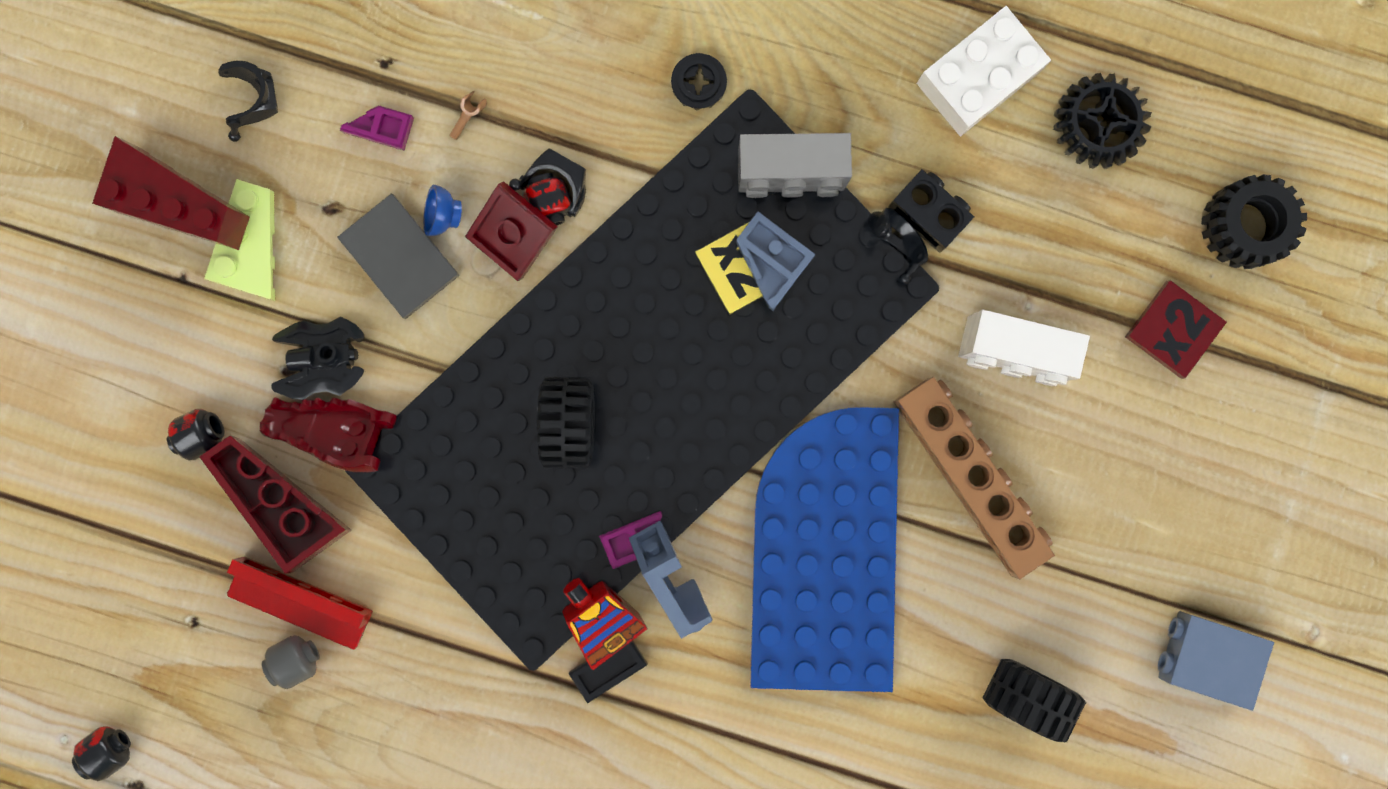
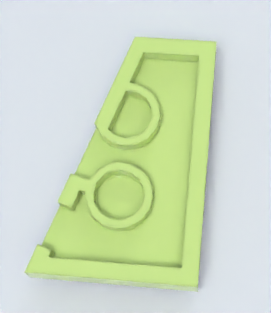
[204,179,275,301]

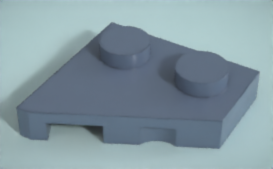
[736,212,815,311]

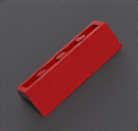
[227,556,373,650]

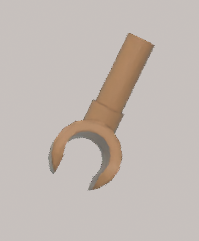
[450,91,487,140]

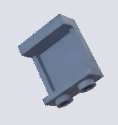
[629,521,713,639]
[1158,611,1274,711]

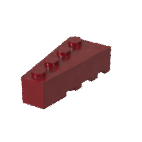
[92,136,250,250]
[200,435,351,574]

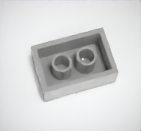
[738,133,852,198]

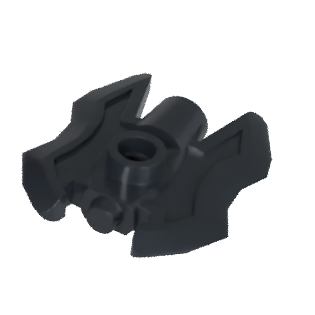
[271,317,365,400]

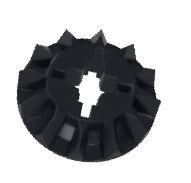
[671,53,727,110]

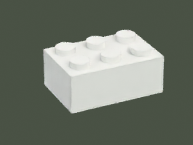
[916,6,1051,137]
[958,310,1090,386]

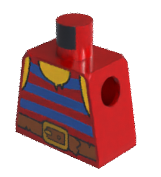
[562,578,648,670]

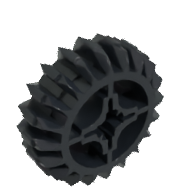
[1053,73,1152,169]

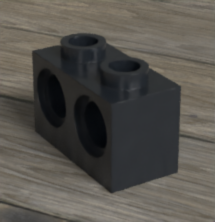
[888,169,975,253]

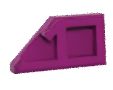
[340,105,414,151]
[599,511,663,569]

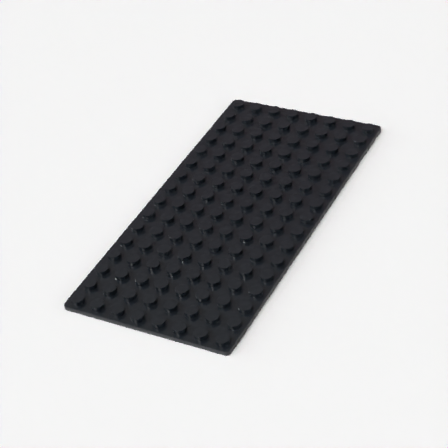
[345,89,939,671]

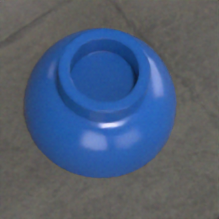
[423,184,462,236]

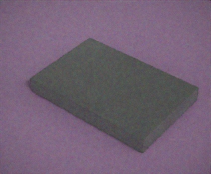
[337,193,460,319]

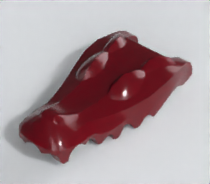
[259,397,397,472]

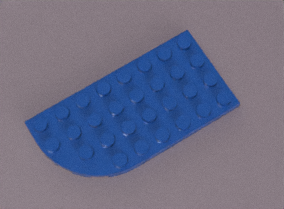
[750,407,899,692]

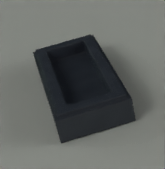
[568,641,648,704]

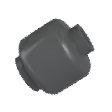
[261,635,320,689]

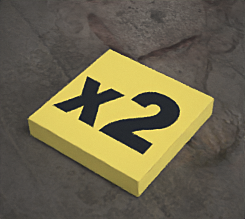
[695,222,763,315]

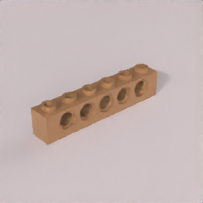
[893,377,1055,580]

